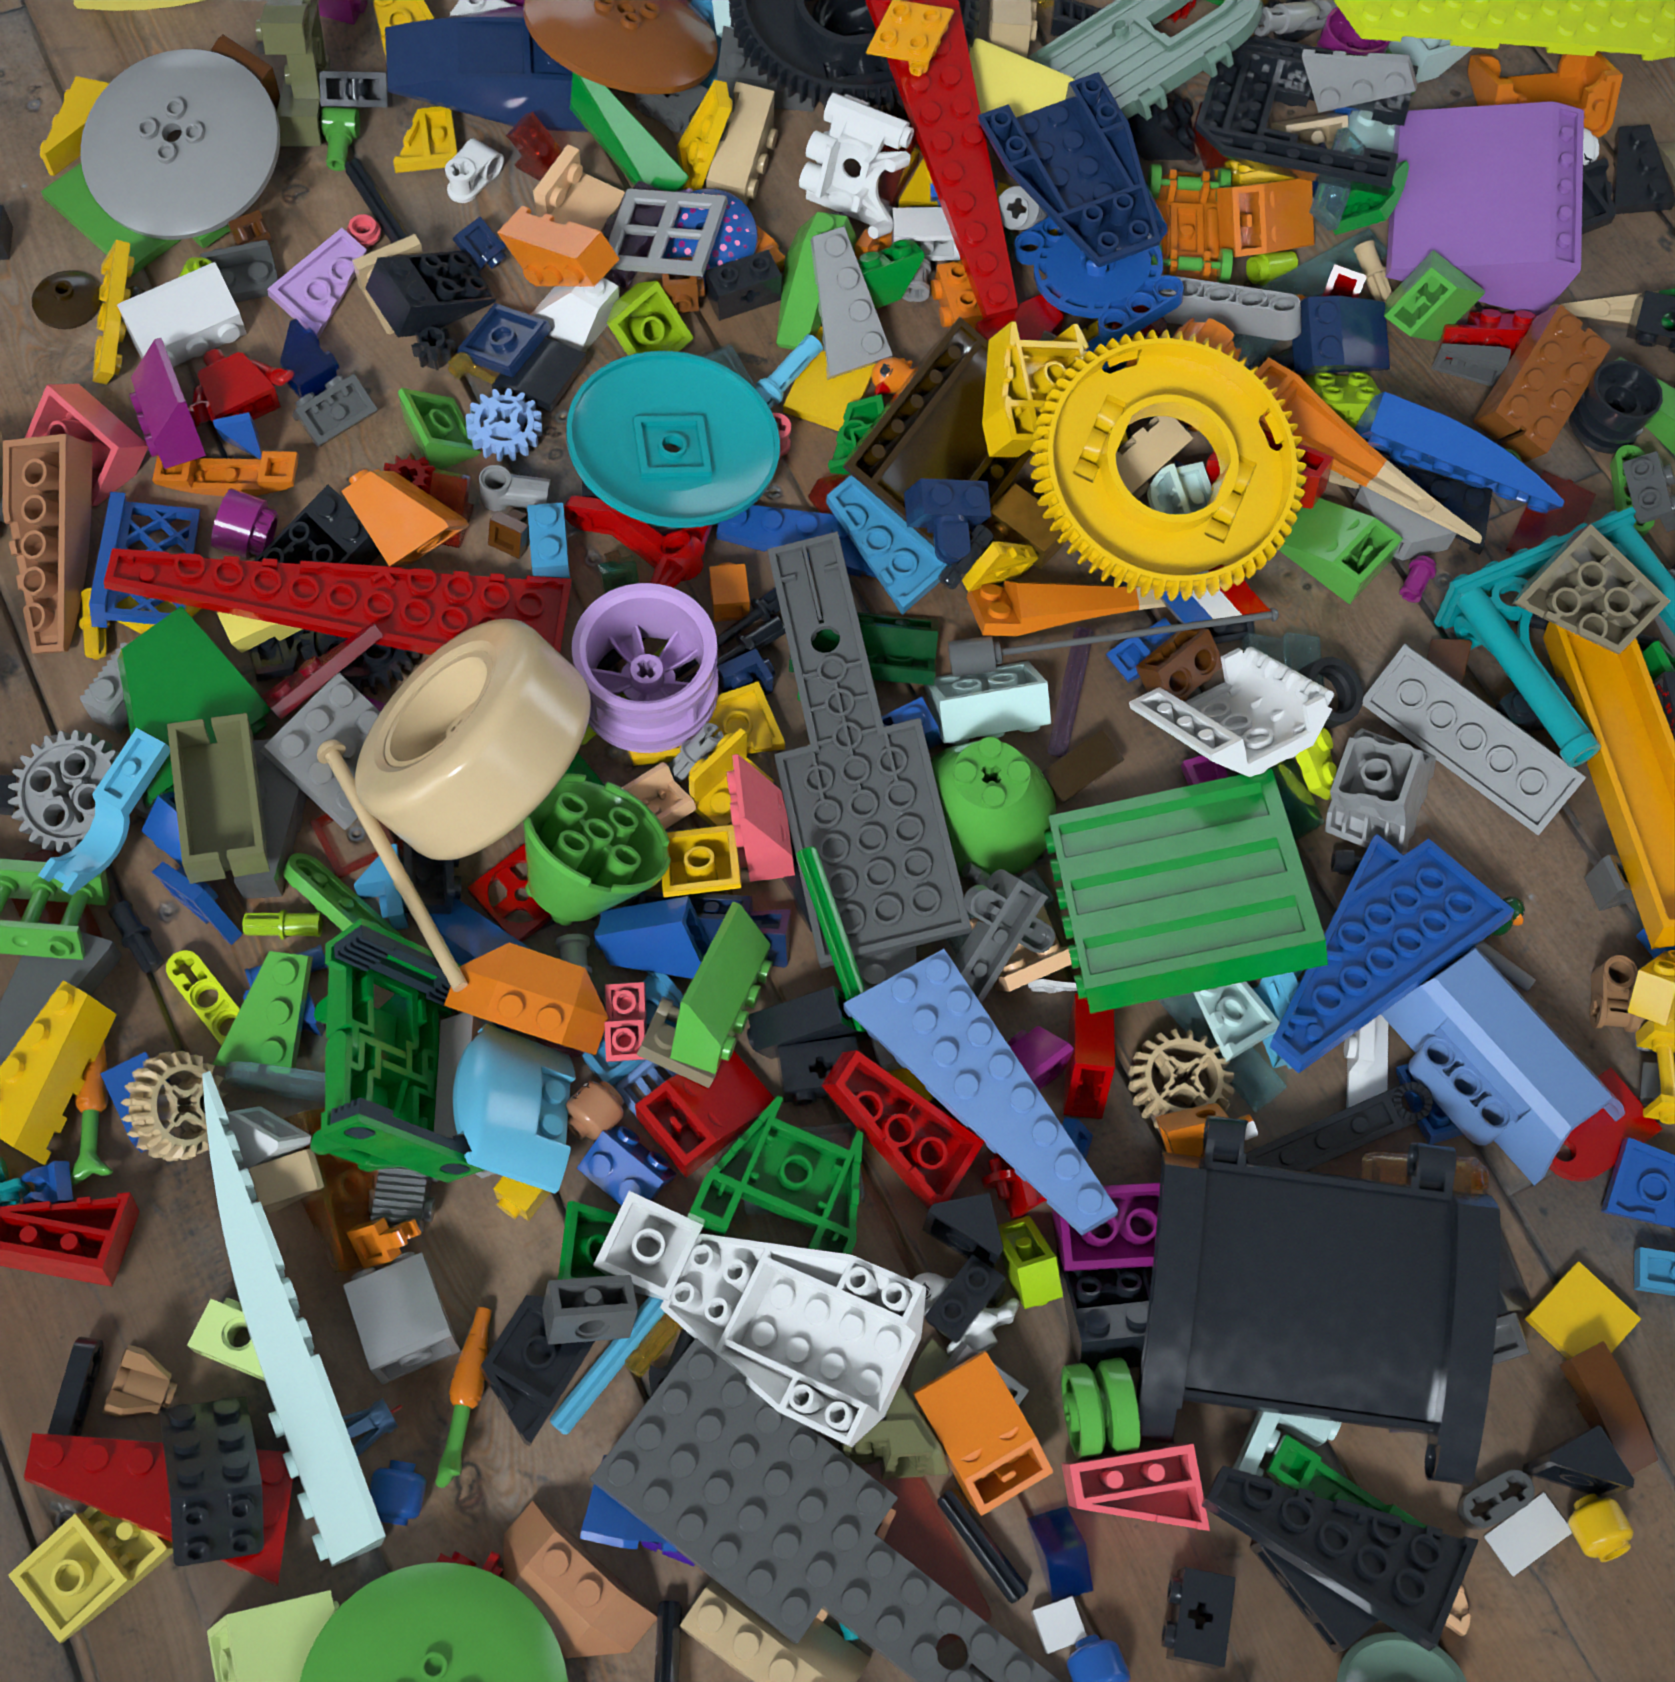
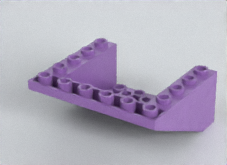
[1386,101,1584,316]

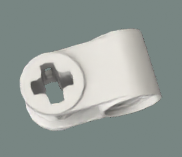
[445,138,504,203]

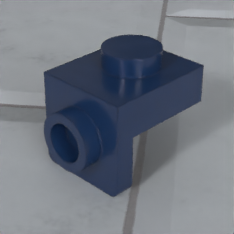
[452,217,507,272]

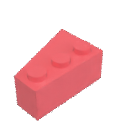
[1061,1442,1210,1531]

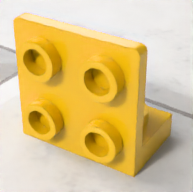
[689,728,774,827]

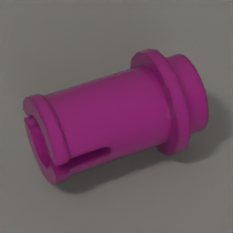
[1399,556,1437,603]

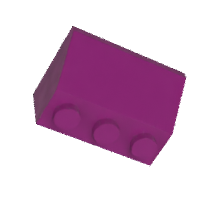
[129,338,206,469]
[946,1026,1074,1138]
[1052,1183,1160,1271]

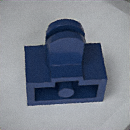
[904,478,991,564]

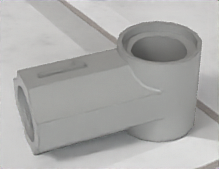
[479,465,551,511]

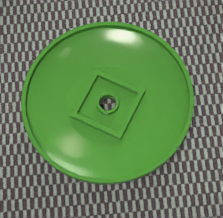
[300,1562,568,1682]

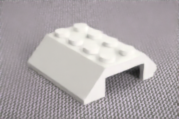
[1129,647,1334,777]

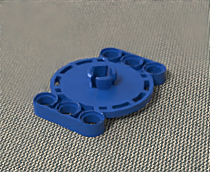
[1015,217,1184,343]

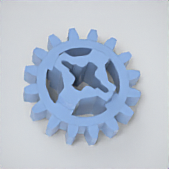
[466,388,542,462]

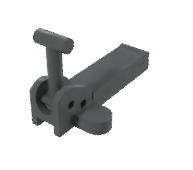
[953,862,1055,1004]

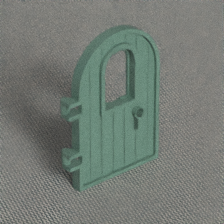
[1029,0,1263,120]

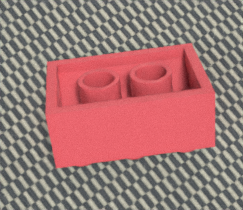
[25,384,148,506]

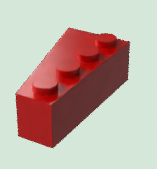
[821,1050,985,1209]

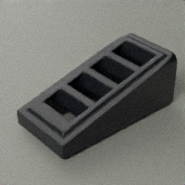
[1050,0,1102,36]

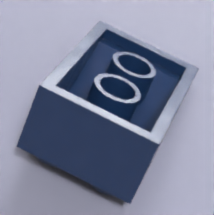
[1292,296,1390,374]

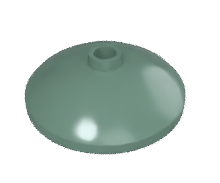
[1337,1632,1467,1682]

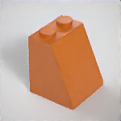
[341,469,470,566]

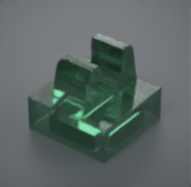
[598,550,639,594]

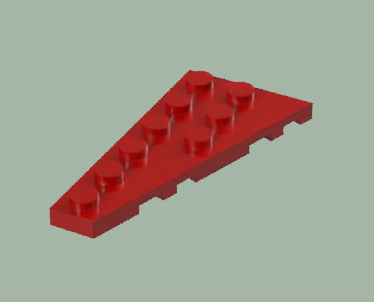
[24,1433,293,1587]

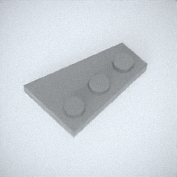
[1301,49,1417,113]

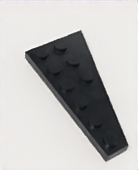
[1201,1466,1479,1652]

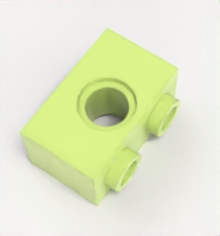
[187,1298,265,1381]

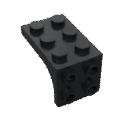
[159,1396,264,1567]

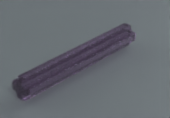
[1047,626,1094,758]

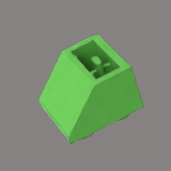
[1384,250,1485,342]

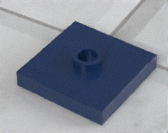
[456,303,552,378]

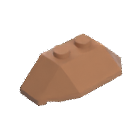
[503,1500,657,1658]

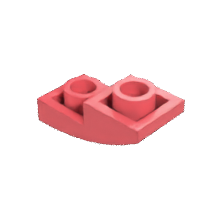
[604,982,647,1062]

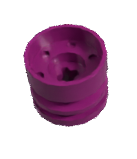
[1316,7,1390,56]

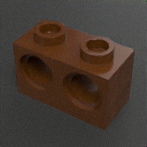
[1135,628,1222,702]

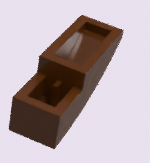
[1559,1341,1658,1475]

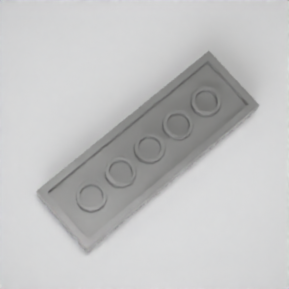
[1362,644,1587,836]

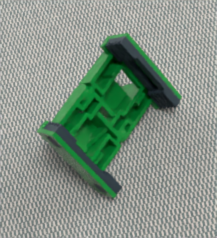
[310,918,484,1183]

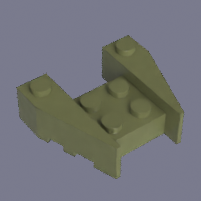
[256,0,330,146]

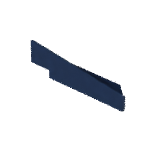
[600,891,791,968]

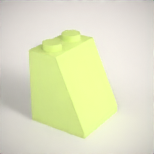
[207,1590,340,1682]

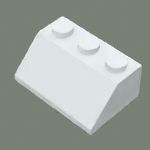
[117,262,247,367]

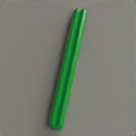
[796,846,867,1033]

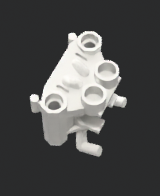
[799,93,914,239]

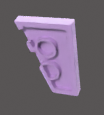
[267,228,367,341]

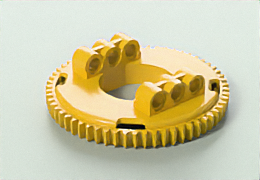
[1030,330,1307,601]

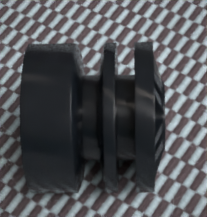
[1569,360,1663,454]

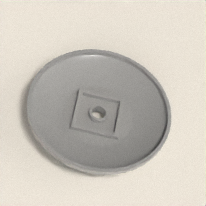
[81,49,280,240]

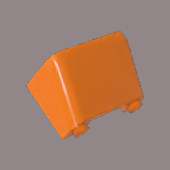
[1468,51,1623,138]

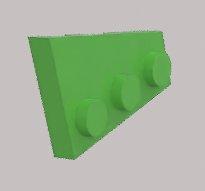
[212,951,313,1075]

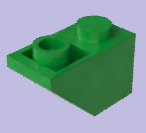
[857,239,925,309]

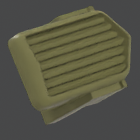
[837,1383,949,1480]

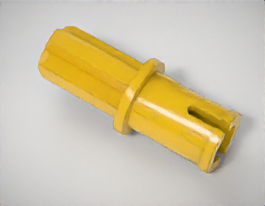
[79,588,110,660]

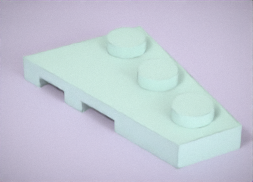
[1193,982,1280,1062]

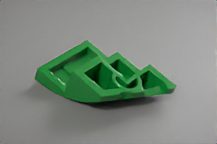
[828,394,885,475]

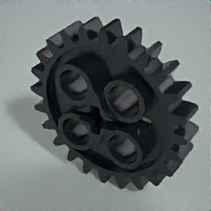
[300,630,420,695]

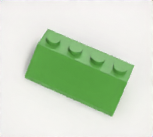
[670,902,773,1074]

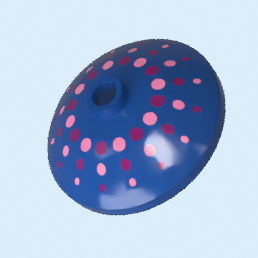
[663,189,758,289]

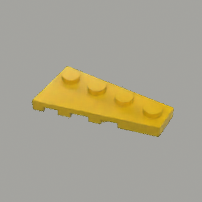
[628,681,785,766]

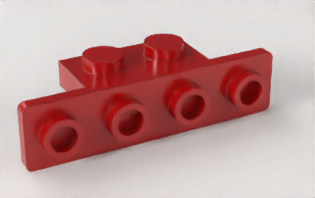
[1439,309,1537,361]

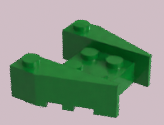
[687,1096,863,1255]

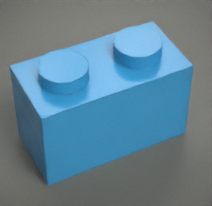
[527,502,570,578]

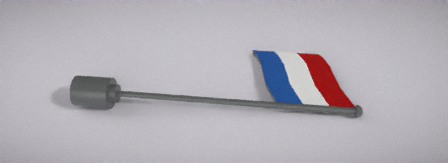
[948,565,1279,677]

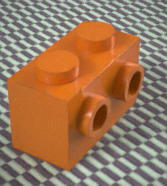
[930,261,983,329]

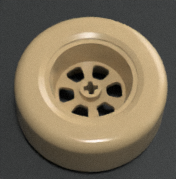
[355,619,591,860]

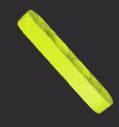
[166,950,265,1076]

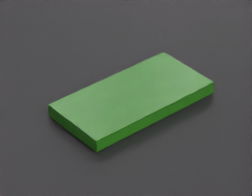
[41,163,182,277]

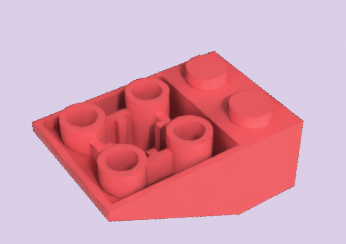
[727,754,795,882]

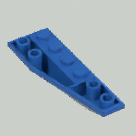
[1354,392,1564,513]

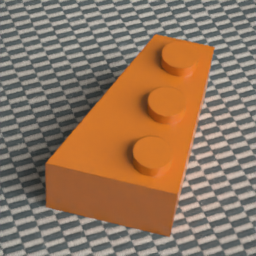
[497,206,620,287]

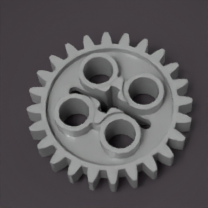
[8,730,120,854]

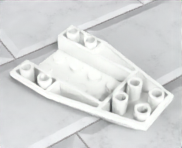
[660,1233,926,1447]

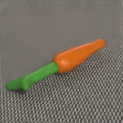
[70,1042,113,1186]
[435,1307,492,1488]

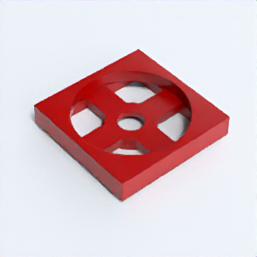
[467,843,552,942]

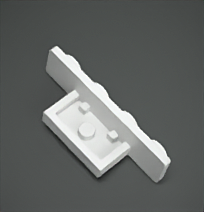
[1344,1014,1388,1108]

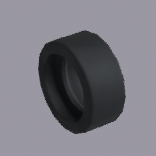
[1298,656,1363,729]

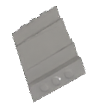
[1325,728,1436,856]

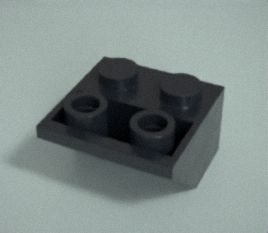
[1127,90,1196,160]

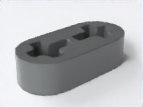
[1457,1469,1535,1530]

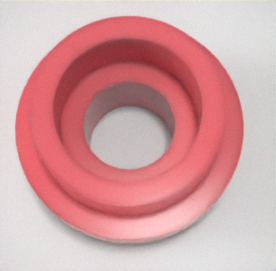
[346,214,381,247]

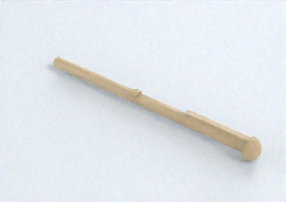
[317,739,468,992]

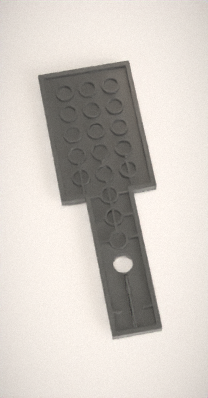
[767,531,972,969]
[589,1338,1061,1682]

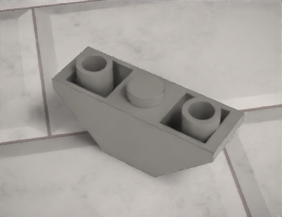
[1352,486,1457,561]

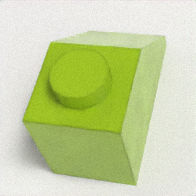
[997,1216,1063,1309]

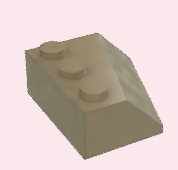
[1513,524,1670,654]

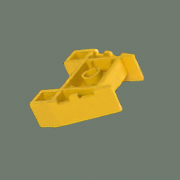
[982,322,1128,457]

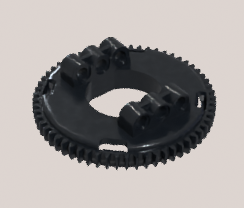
[729,0,980,112]

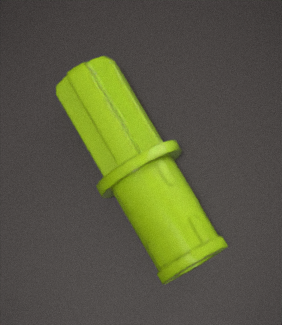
[242,909,323,940]

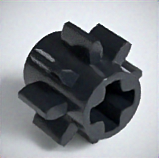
[411,325,456,371]

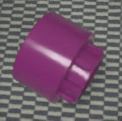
[211,488,279,559]

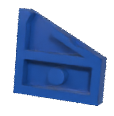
[152,862,242,945]

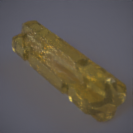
[625,1313,682,1377]

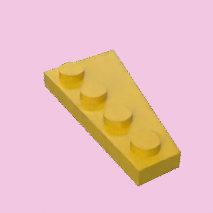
[92,240,134,385]

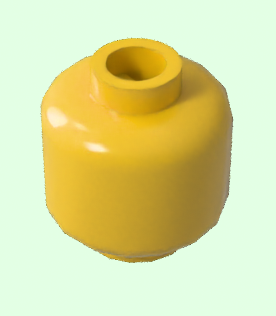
[1568,1494,1634,1562]

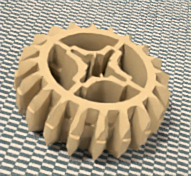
[1128,1029,1234,1128]
[120,1051,230,1161]

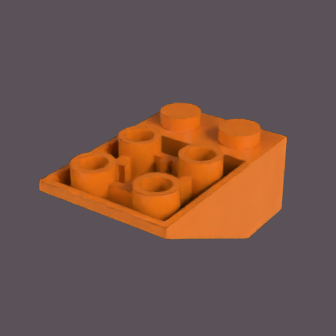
[1217,178,1315,257]
[912,1350,1053,1516]

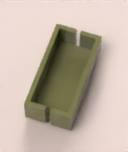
[167,713,270,884]

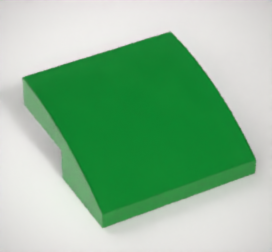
[1329,160,1409,235]

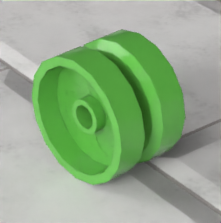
[1061,1358,1140,1460]

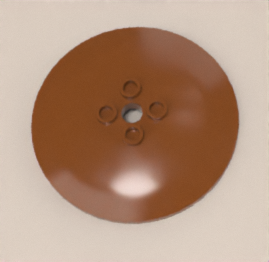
[523,0,718,94]

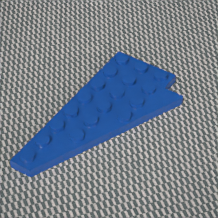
[1270,834,1515,1074]

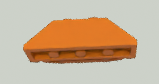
[444,942,608,1055]

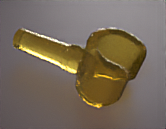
[448,352,497,384]

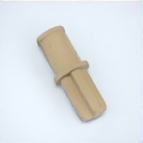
[1353,240,1392,306]

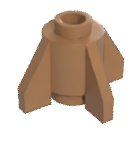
[101,1345,177,1417]

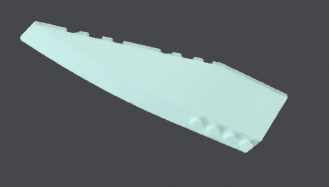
[202,1071,386,1567]

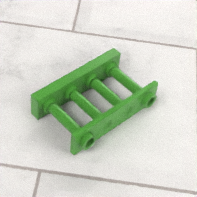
[0,859,110,960]

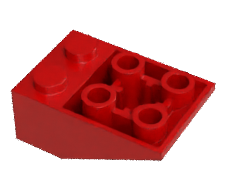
[635,1050,775,1178]

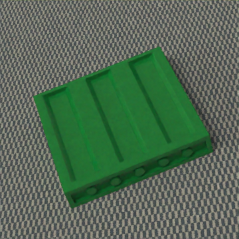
[1044,768,1328,1013]

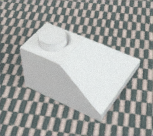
[530,277,619,353]

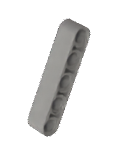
[1143,274,1301,341]

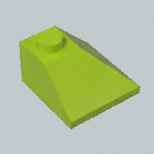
[606,281,694,356]

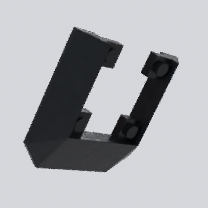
[1195,36,1418,196]

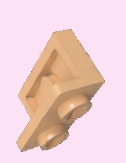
[621,762,696,829]

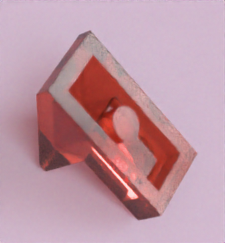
[506,112,563,181]
[430,469,474,548]

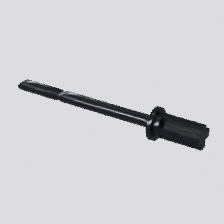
[673,587,780,680]
[680,616,786,683]

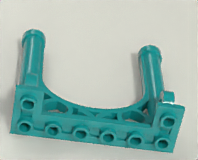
[1434,507,1675,768]

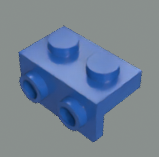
[577,1125,677,1206]

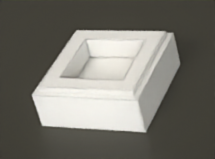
[1031,1596,1087,1654]

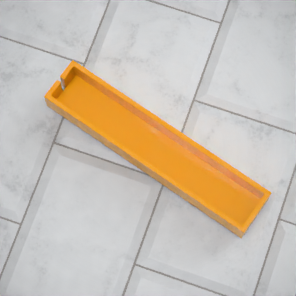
[1543,621,1675,949]

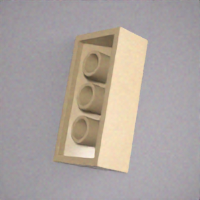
[680,1579,871,1682]

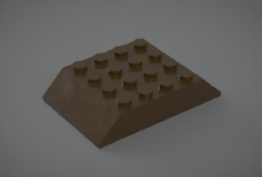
[843,317,1033,546]

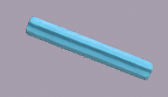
[550,1296,665,1435]

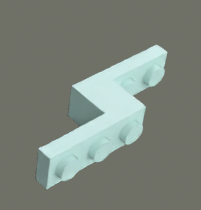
[1233,1411,1342,1477]

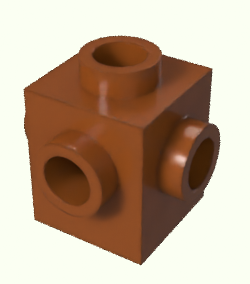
[656,257,705,313]

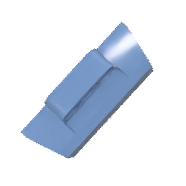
[1381,946,1625,1185]

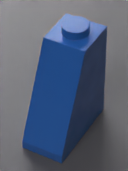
[594,896,711,979]

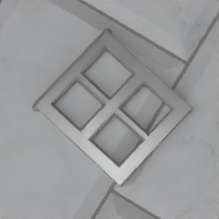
[608,188,728,277]

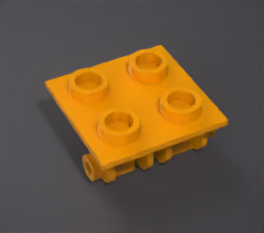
[866,0,954,76]

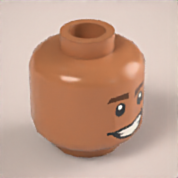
[566,1081,624,1140]

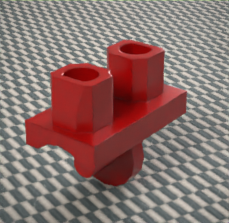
[982,1153,1047,1218]

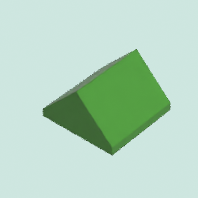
[398,388,481,472]

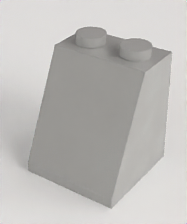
[343,1252,461,1385]

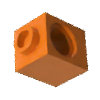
[709,562,750,622]

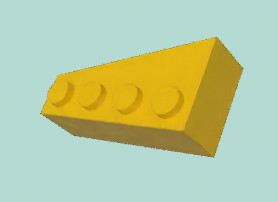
[0,980,117,1166]

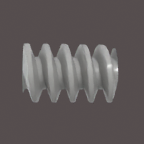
[998,186,1048,230]

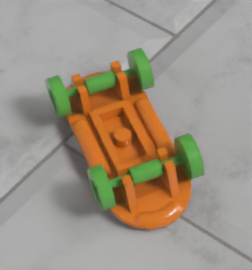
[1147,164,1233,283]

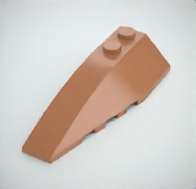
[2,434,92,654]

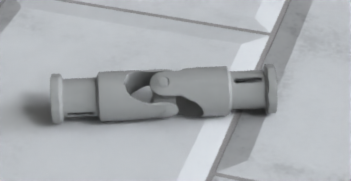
[1253,0,1338,36]

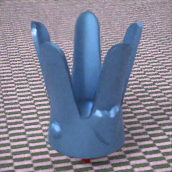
[342,1398,403,1457]

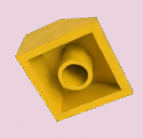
[662,825,742,897]

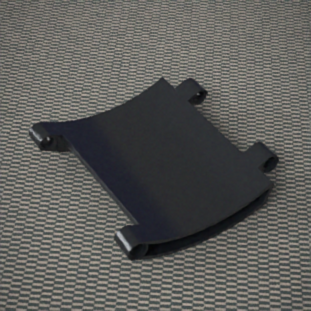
[1136,1115,1500,1486]

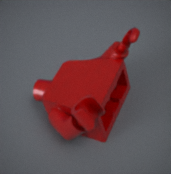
[189,349,294,427]

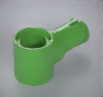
[321,106,360,171]

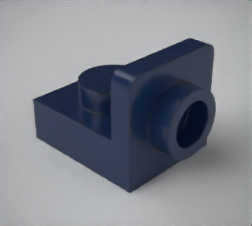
[717,648,776,695]

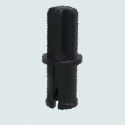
[108,900,164,973]

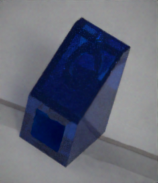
[280,318,340,399]

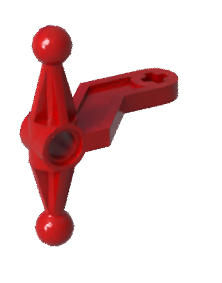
[564,496,712,588]

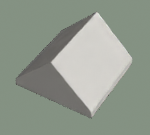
[593,1191,703,1301]

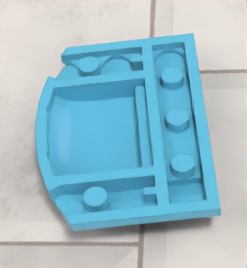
[453,1024,576,1194]

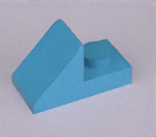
[354,844,409,930]

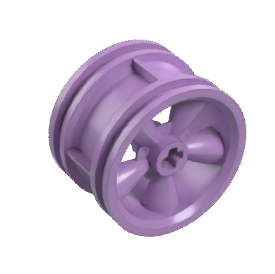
[572,583,719,753]

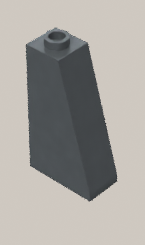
[0,919,122,1066]

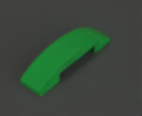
[1265,1435,1426,1528]

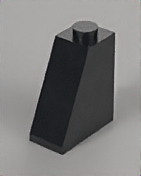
[747,986,869,1059]

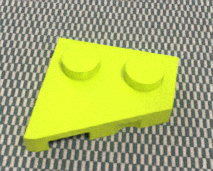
[1295,728,1338,801]

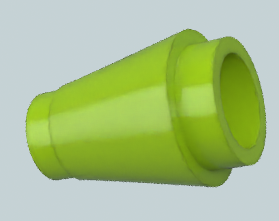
[1246,251,1298,285]

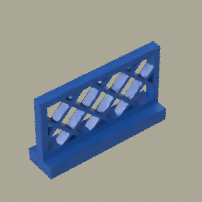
[89,492,201,628]

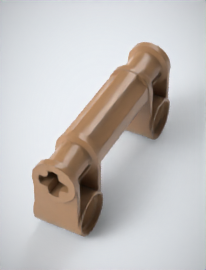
[1589,955,1675,1032]

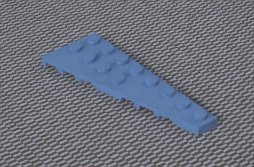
[844,949,1118,1235]

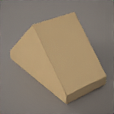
[249,1148,324,1213]

